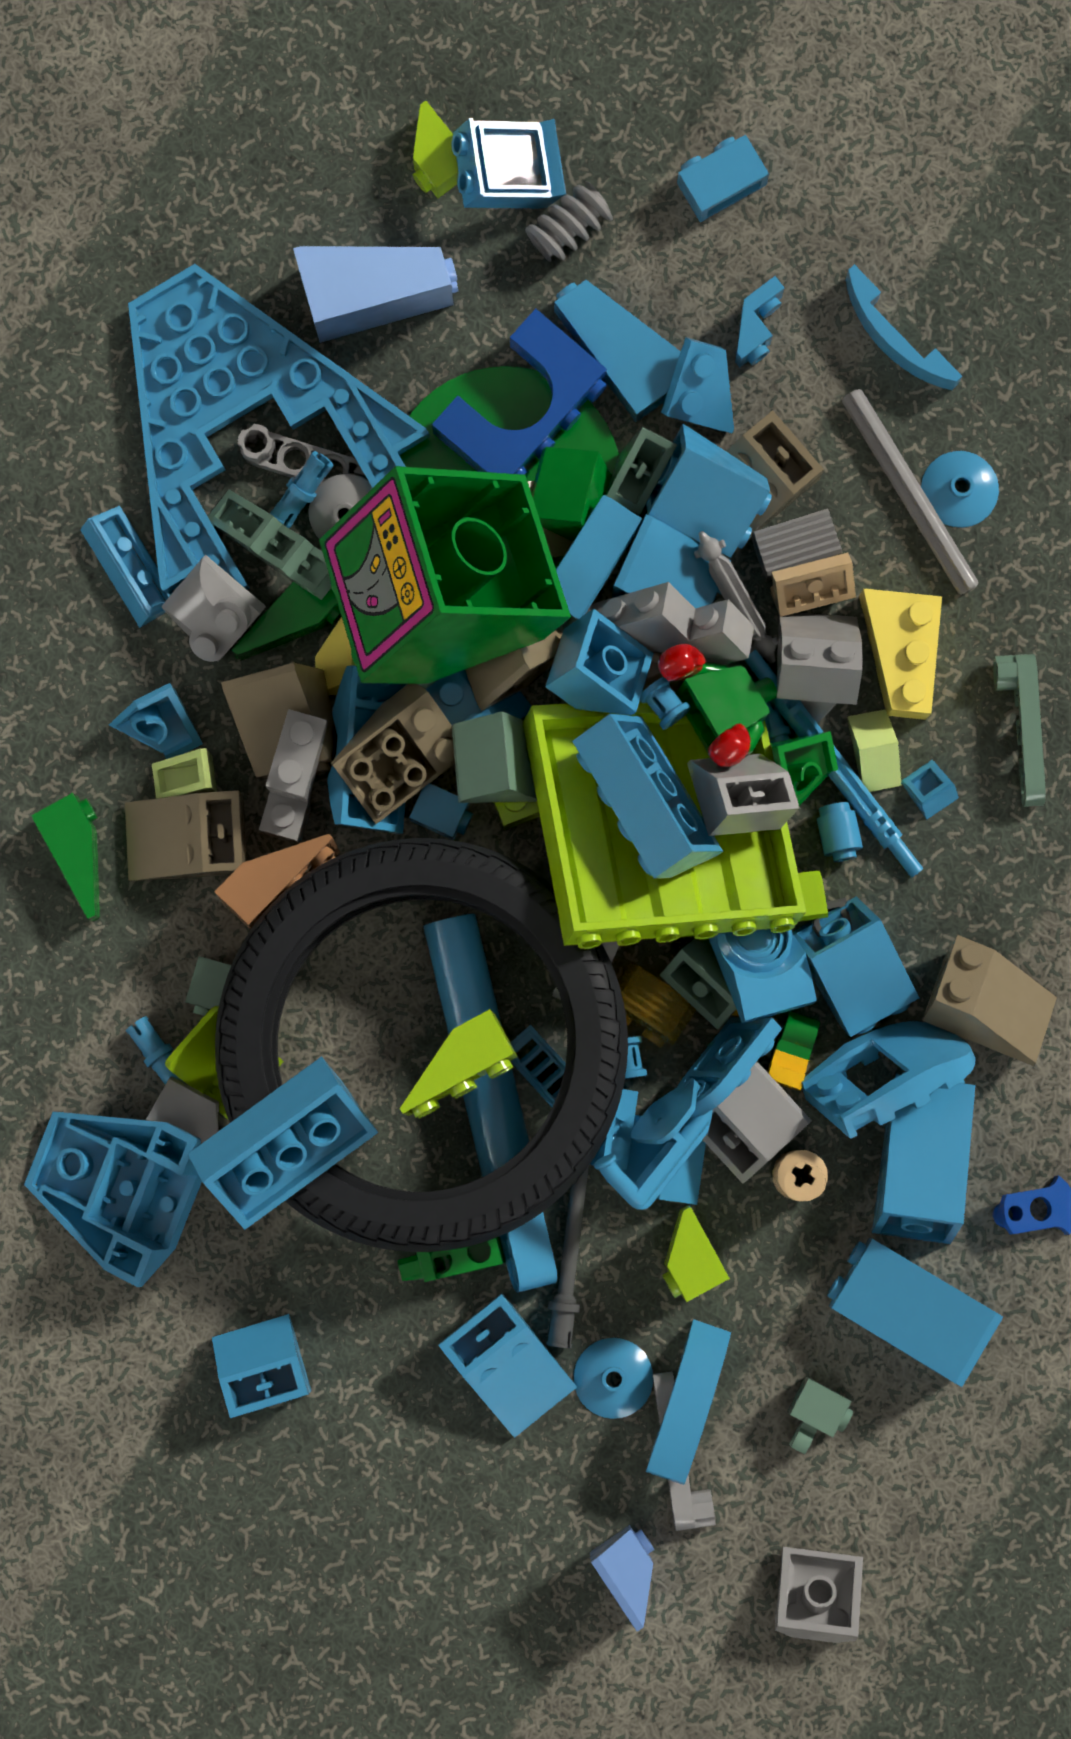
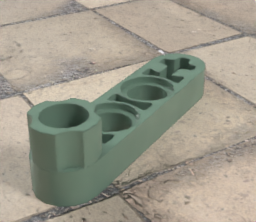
[993,654,1046,807]

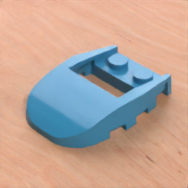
[801,1021,976,1139]

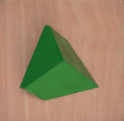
[770,731,838,806]

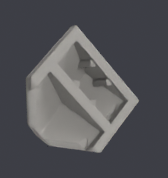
[146,1076,219,1144]

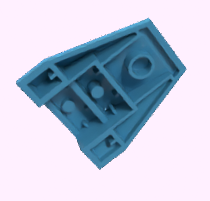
[24,1112,202,1287]

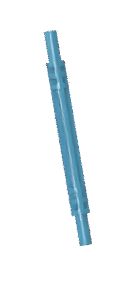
[744,649,923,878]

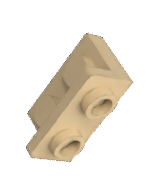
[770,552,856,617]

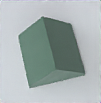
[451,711,537,803]

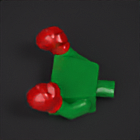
[658,643,777,767]

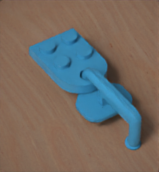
[594,1017,782,1210]

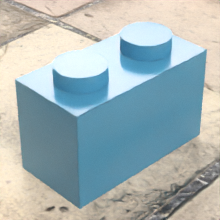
[677,135,769,222]

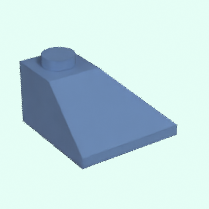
[590,1525,655,1631]

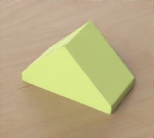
[847,709,902,792]
[152,748,217,798]

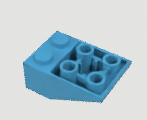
[438,1293,577,1438]

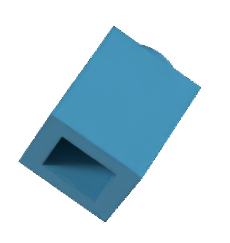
[409,783,473,841]

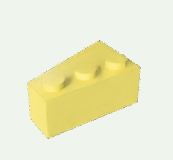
[859,588,942,720]

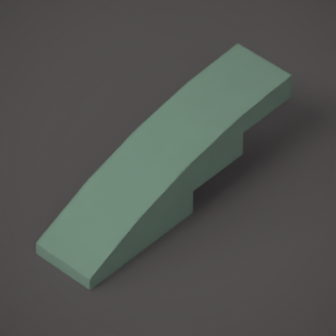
[208,490,331,600]

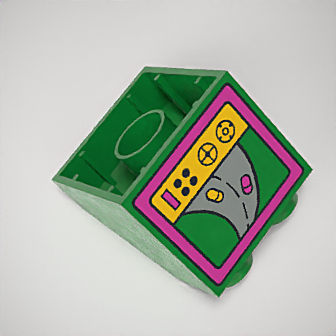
[319,466,571,684]

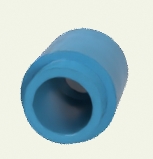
[817,802,863,862]

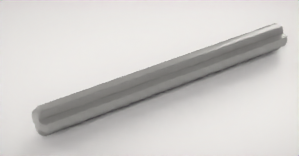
[842,389,978,595]

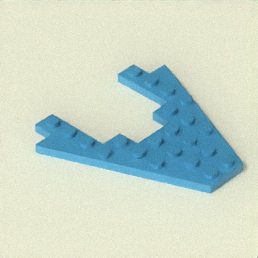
[128,264,430,594]

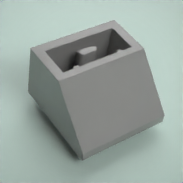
[687,754,800,836]
[703,1062,812,1184]

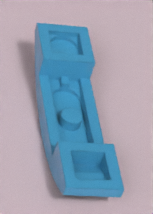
[845,264,962,390]
[645,1319,731,1485]

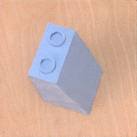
[293,246,459,343]

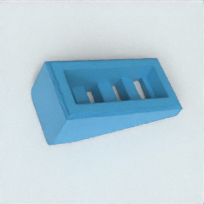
[510,1025,566,1108]

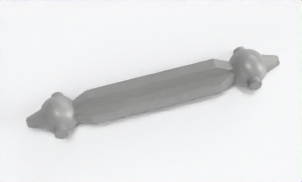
[694,531,778,664]

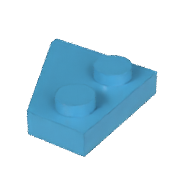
[661,337,734,434]

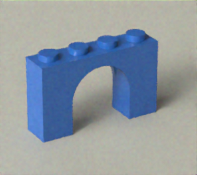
[432,308,607,478]

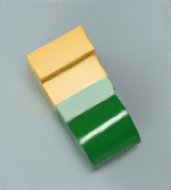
[767,1011,820,1091]

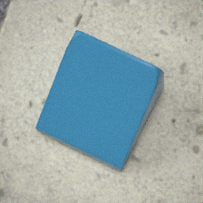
[901,760,959,819]

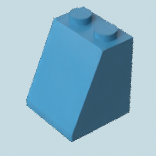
[646,424,772,558]
[612,514,731,608]
[792,896,919,1037]

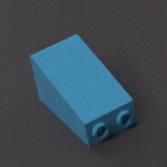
[872,1072,976,1244]
[827,1238,1003,1387]

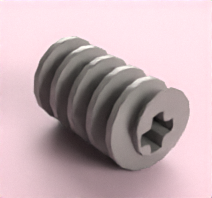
[525,181,613,262]

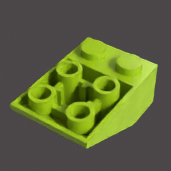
[400,1009,518,1119]

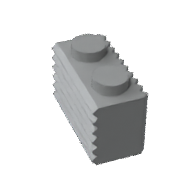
[751,508,843,582]

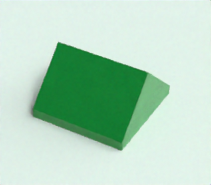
[531,447,612,542]

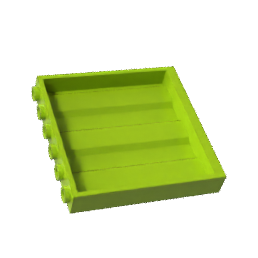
[523,701,806,949]

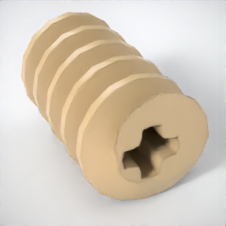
[772,1150,828,1201]

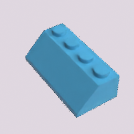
[572,714,723,878]
[188,1056,378,1230]

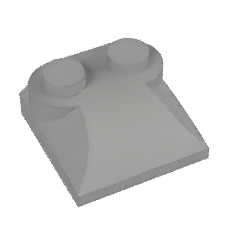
[161,554,266,662]
[775,1547,863,1643]

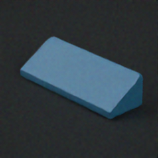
[556,495,643,620]
[80,506,173,628]

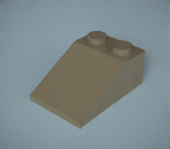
[922,935,1057,1066]

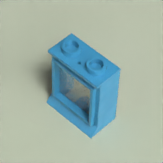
[451,118,566,209]

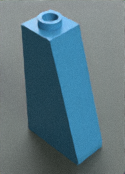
[554,280,681,422]

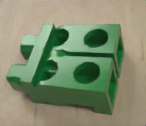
[397,1237,505,1282]

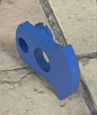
[993,1175,1071,1235]

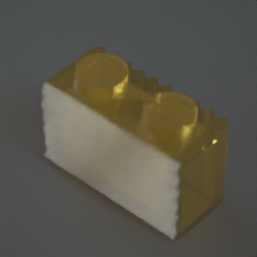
[619,962,696,1048]

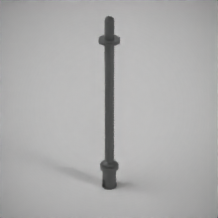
[546,1166,589,1348]

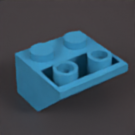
[212,1314,312,1418]

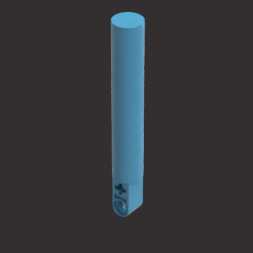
[423,914,557,1293]

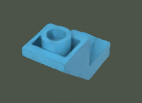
[735,276,785,368]

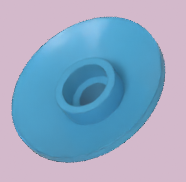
[921,451,999,528]
[574,1338,653,1419]

